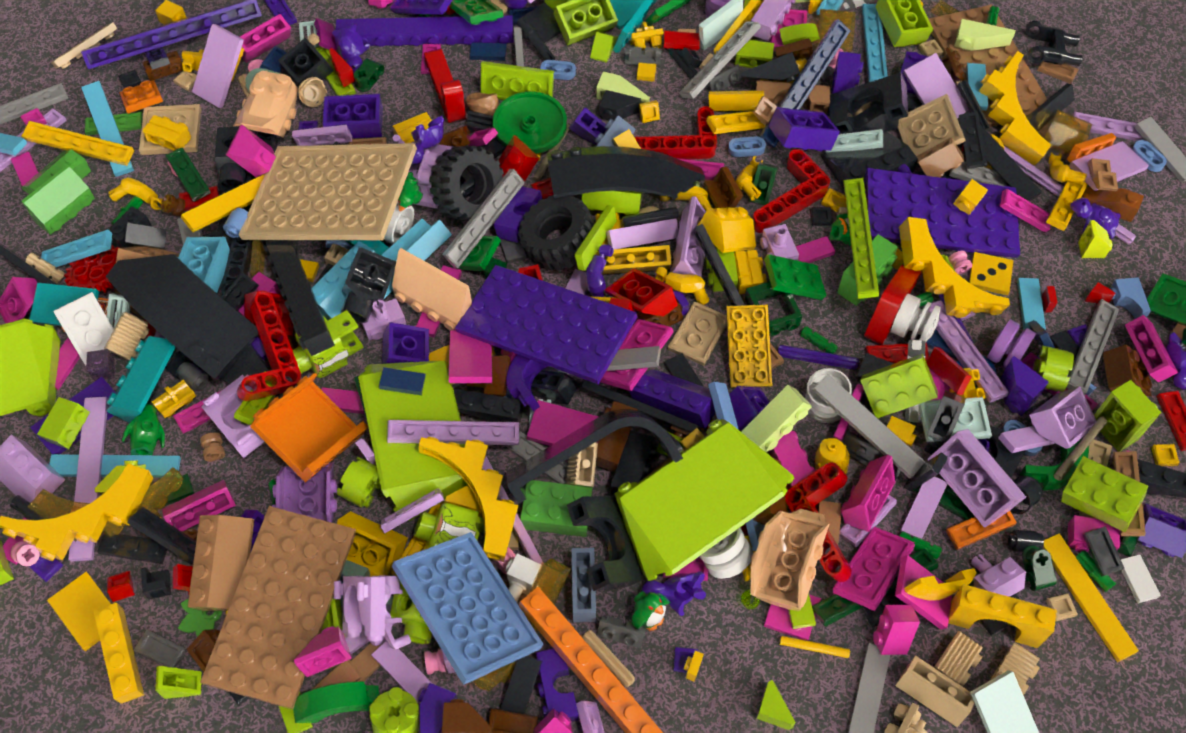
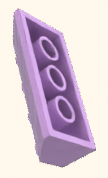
[670,196,706,277]
[928,429,1026,528]

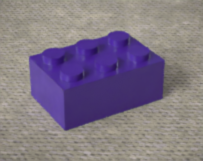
[323,94,383,138]
[769,107,840,151]

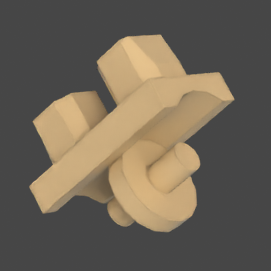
[884,703,928,733]

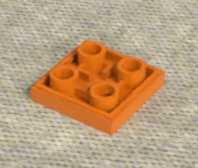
[119,80,163,114]

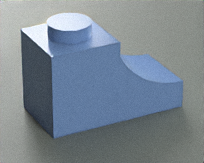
[1109,277,1151,319]

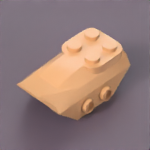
[233,71,298,138]
[751,509,830,611]

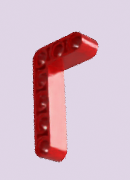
[424,48,466,123]
[634,106,717,160]
[753,149,830,233]
[864,262,923,345]
[237,291,301,401]
[785,462,852,582]

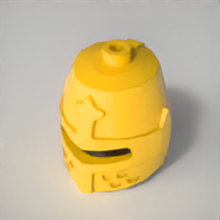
[815,438,849,478]

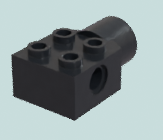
[215,126,248,193]
[341,247,396,323]

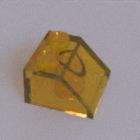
[816,9,856,52]
[1044,109,1092,154]

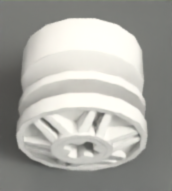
[891,294,941,342]
[805,368,852,423]

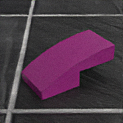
[314,18,337,51]

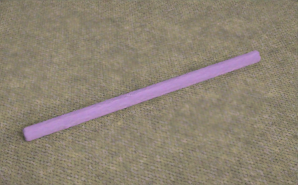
[1004,146,1136,244]

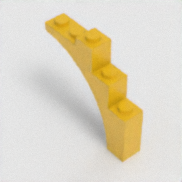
[979,51,1051,166]
[899,217,1010,318]
[419,437,518,562]
[0,464,153,561]

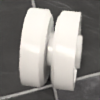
[384,202,414,244]
[700,528,753,579]

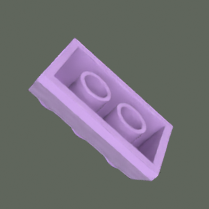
[1029,386,1096,449]
[0,435,65,507]

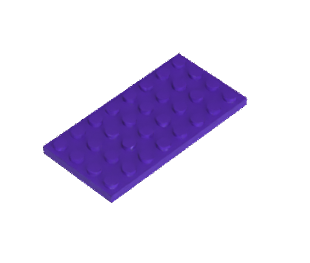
[865,168,1020,258]
[455,265,637,384]

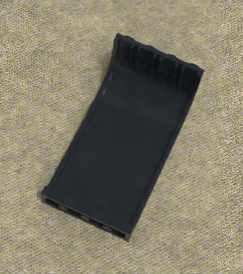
[507,409,684,504]

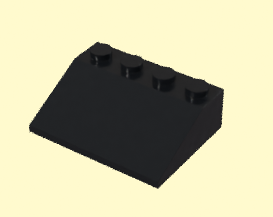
[821,131,918,191]

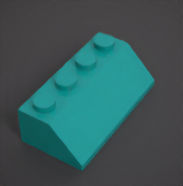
[106,336,175,423]

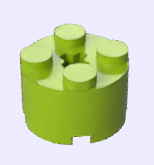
[1033,345,1074,392]
[337,457,381,508]
[370,687,420,733]

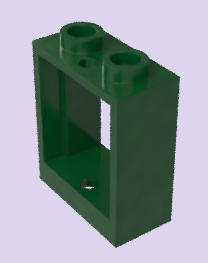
[745,281,802,336]

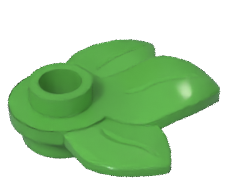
[178,599,222,637]

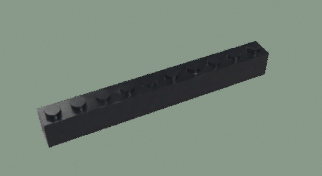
[261,240,335,356]

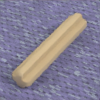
[582,630,635,687]

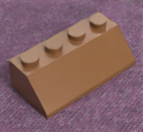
[188,515,254,611]

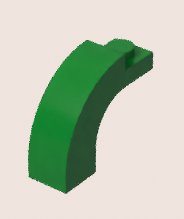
[1020,438,1089,490]
[293,682,380,723]

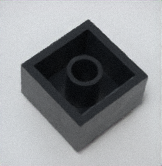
[278,37,334,86]

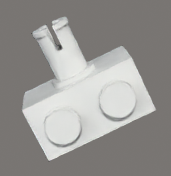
[506,554,544,602]

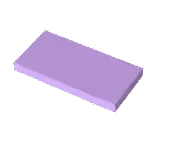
[192,24,244,108]
[903,53,970,118]
[1069,141,1149,191]

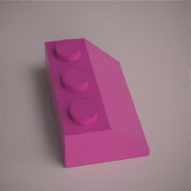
[841,455,895,532]

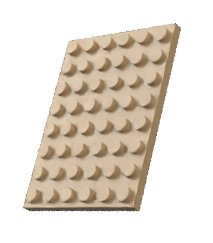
[239,143,417,240]

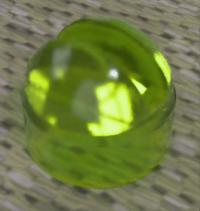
[741,590,760,609]

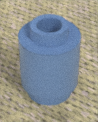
[223,208,248,238]

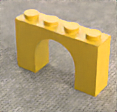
[948,584,1057,648]

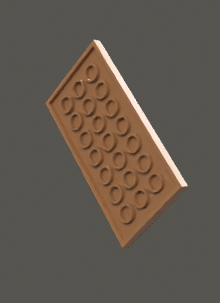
[929,5,1047,127]
[200,506,356,710]

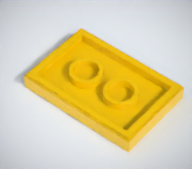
[47,572,111,652]

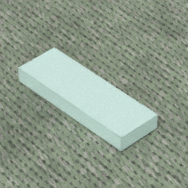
[826,129,883,152]

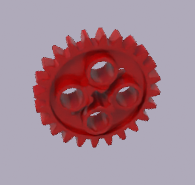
[64,245,119,293]

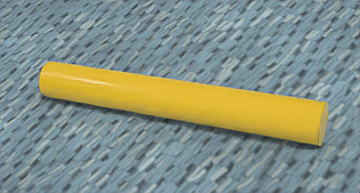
[780,636,850,658]

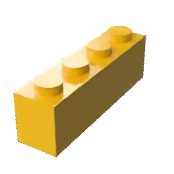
[595,245,671,275]
[93,602,144,704]

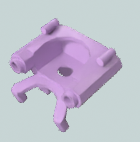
[393,134,452,208]
[201,374,265,458]
[334,576,411,649]

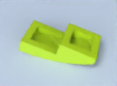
[779,23,820,45]

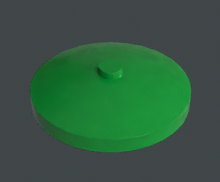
[493,91,567,154]

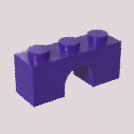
[494,187,542,243]
[536,649,579,722]

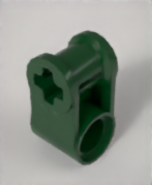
[354,58,385,92]
[1022,545,1057,591]

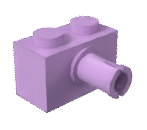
[760,224,799,261]
[362,298,406,341]
[971,554,1026,597]

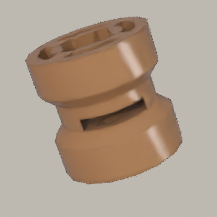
[200,433,225,462]

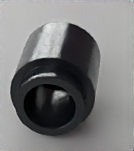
[1008,529,1044,552]

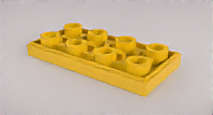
[726,305,772,388]

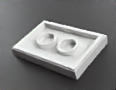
[53,292,114,366]

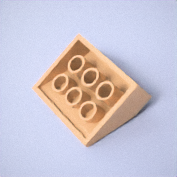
[392,248,472,330]

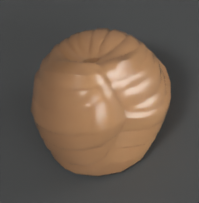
[466,93,499,116]

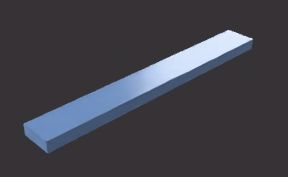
[708,382,765,551]

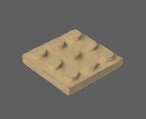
[898,94,966,164]
[139,104,201,155]

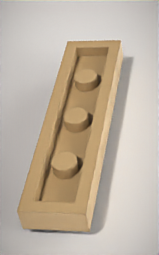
[51,23,118,69]

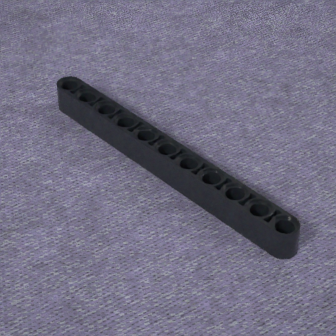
[221,131,278,294]

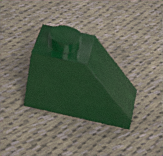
[749,162,779,205]

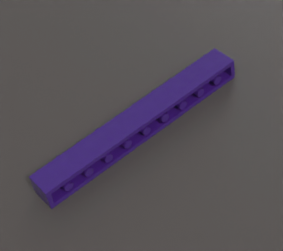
[81,0,262,69]
[336,16,514,47]

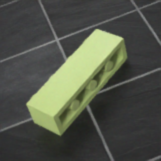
[742,385,812,453]

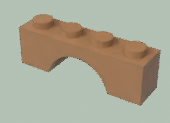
[755,80,830,114]

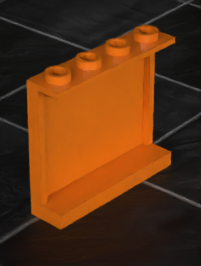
[250,373,368,483]

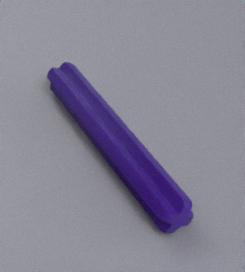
[778,345,859,370]

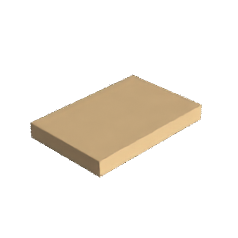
[668,301,727,366]

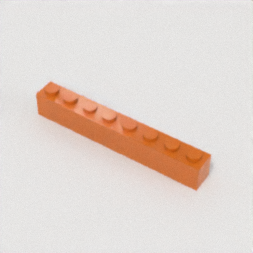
[519,586,663,733]

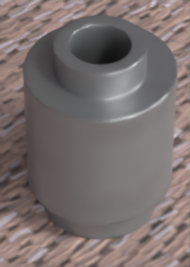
[177,361,208,391]

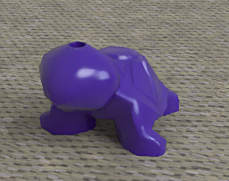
[332,24,369,74]
[411,116,444,164]
[1070,198,1120,240]
[1165,332,1186,390]
[641,571,706,616]

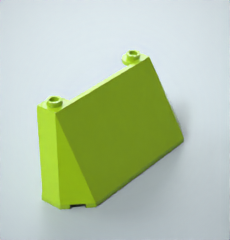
[0,319,61,416]
[358,361,467,521]
[614,419,794,581]

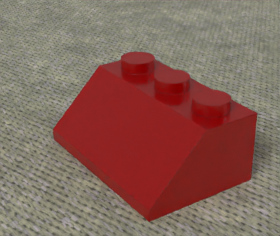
[604,268,678,317]

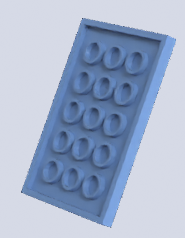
[392,532,544,685]

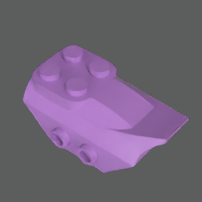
[272,462,337,523]

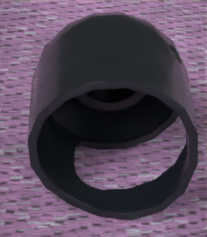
[1010,475,1043,515]

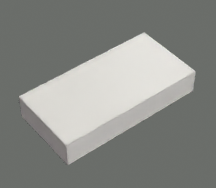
[1121,555,1161,603]

